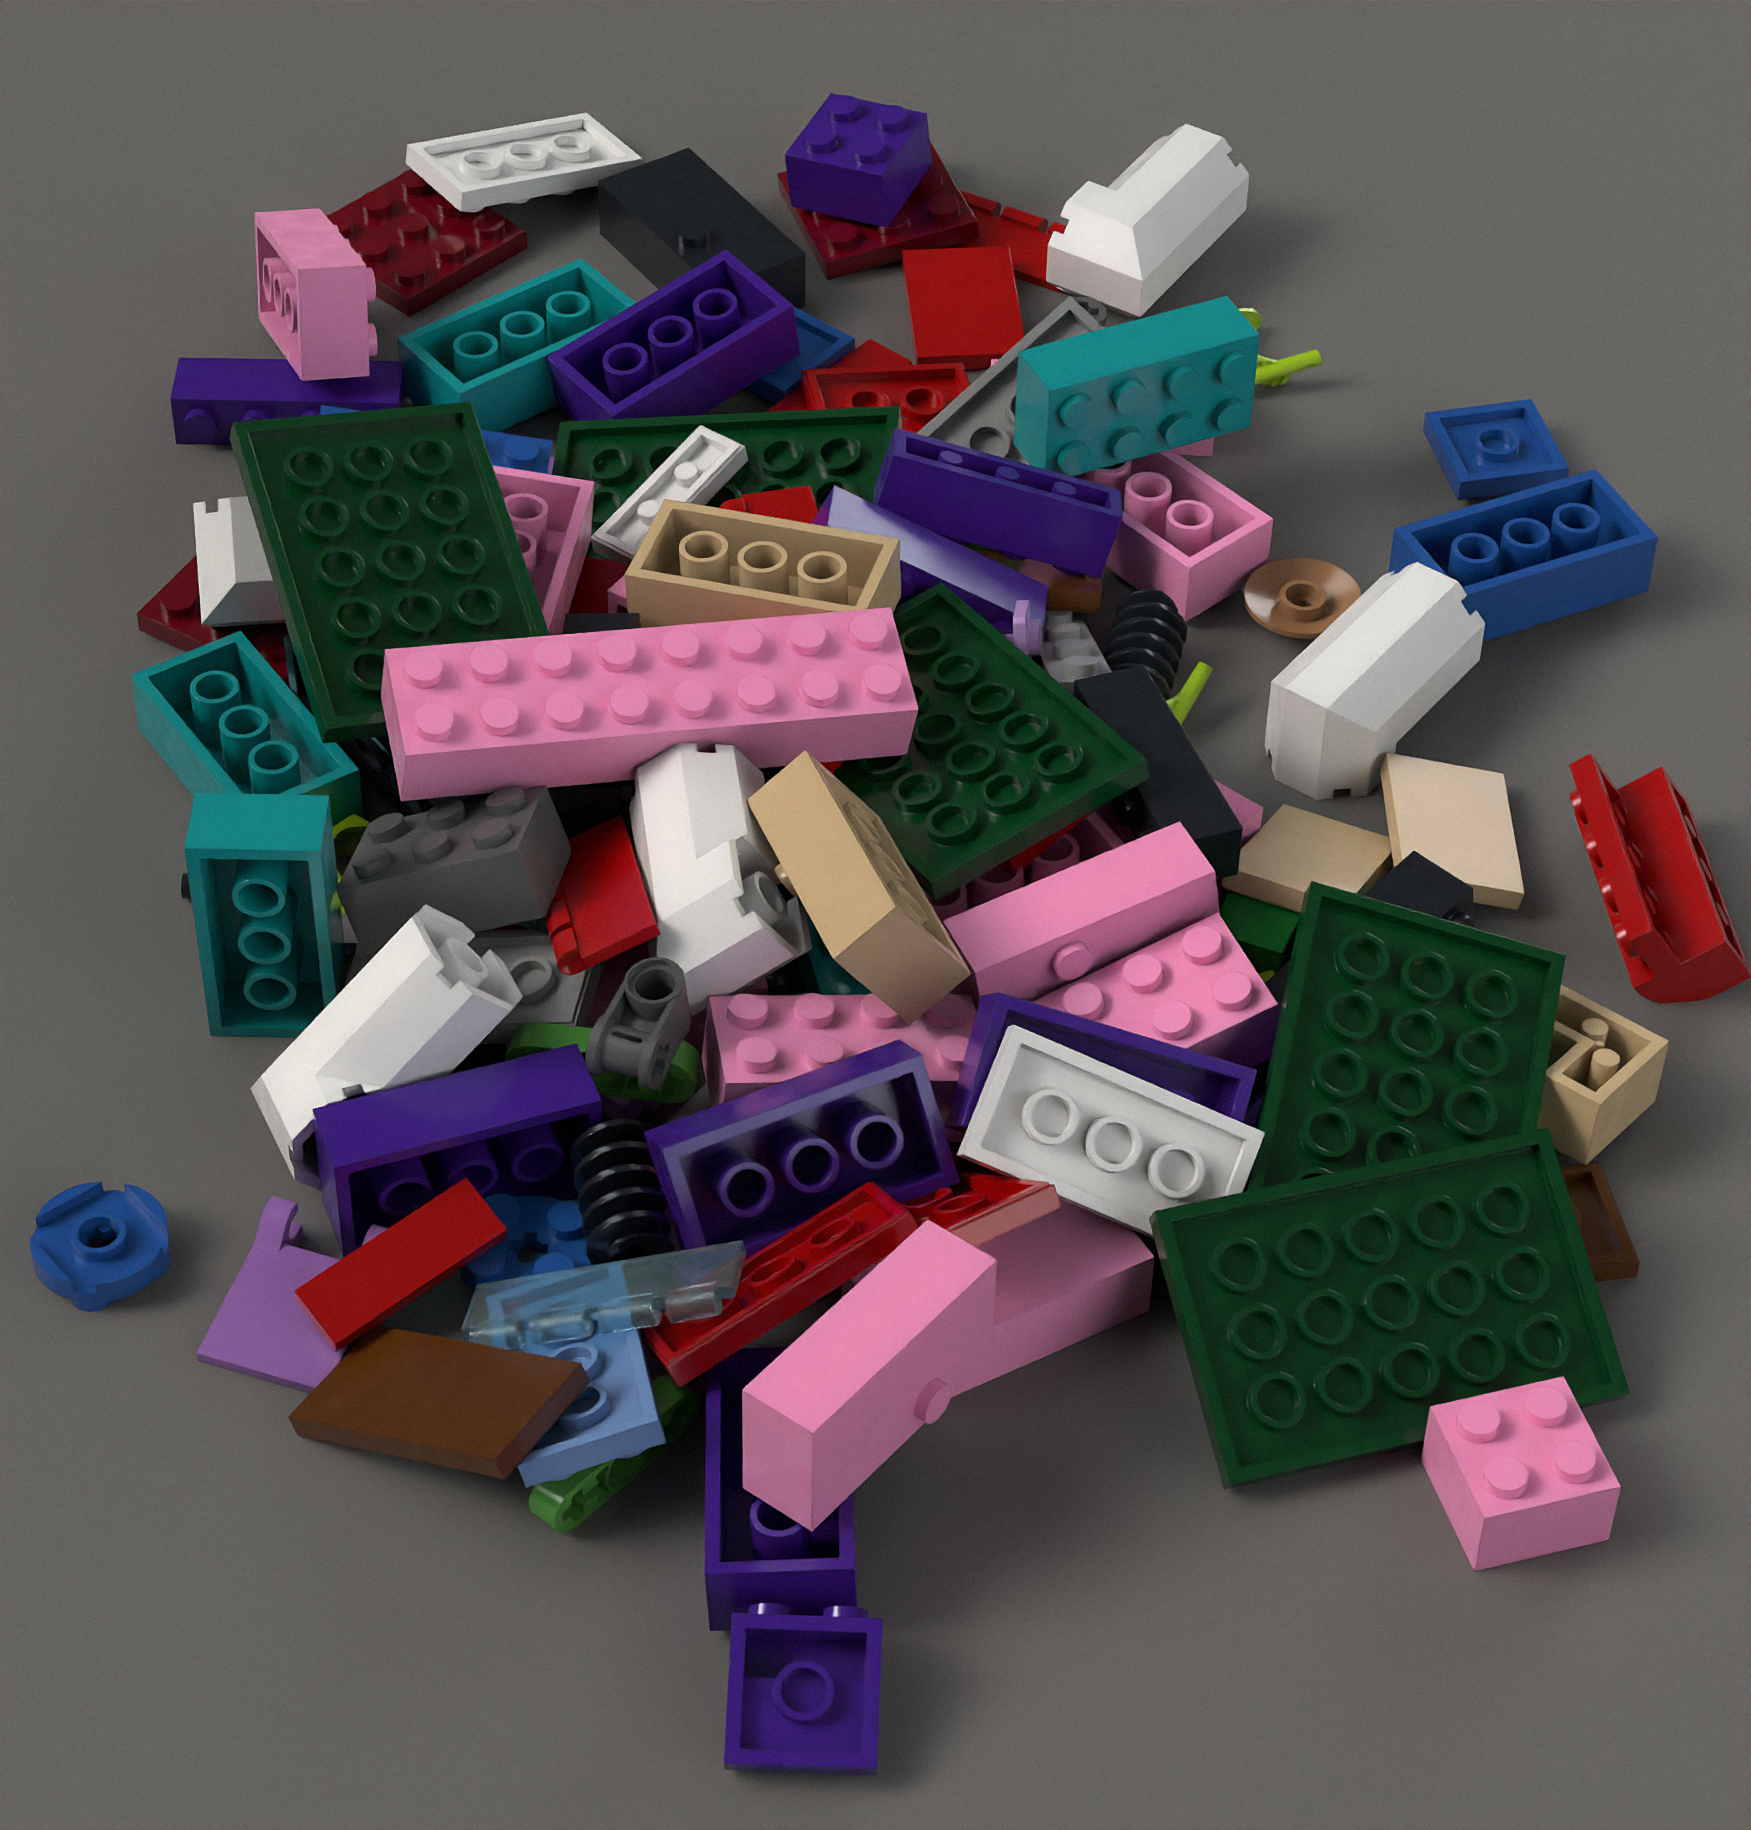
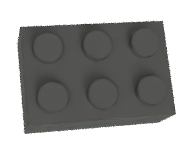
[336,785,573,956]

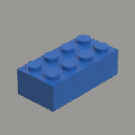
[1388,469,1658,642]

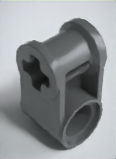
[585,957,692,1090]

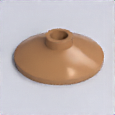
[1244,557,1362,639]

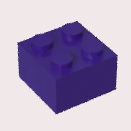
[785,93,932,227]

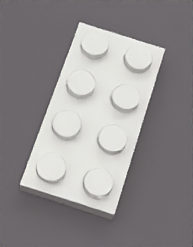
[406,113,643,212]
[957,1025,1265,1239]

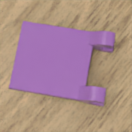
[196,1196,388,1393]

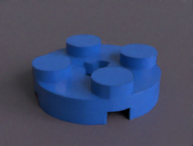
[30,1182,171,1312]
[460,1193,597,1309]

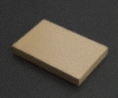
[1380,752,1525,910]
[1221,804,1393,914]

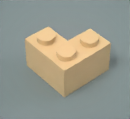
[1537,985,1670,1165]

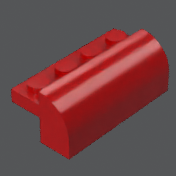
[1569,753,1751,1003]

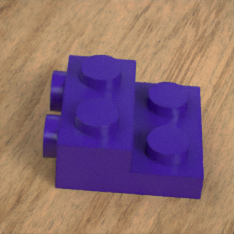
[724,1603,883,1776]

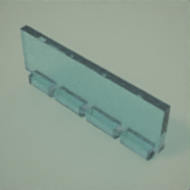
[461,1240,747,1350]

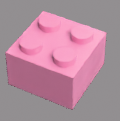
[1421,1376,1621,1572]

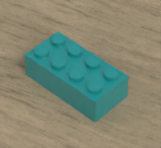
[397,258,636,432]
[1014,296,1260,477]
[131,631,364,827]
[184,792,348,1038]

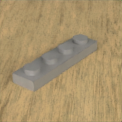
[1032,610,1112,695]

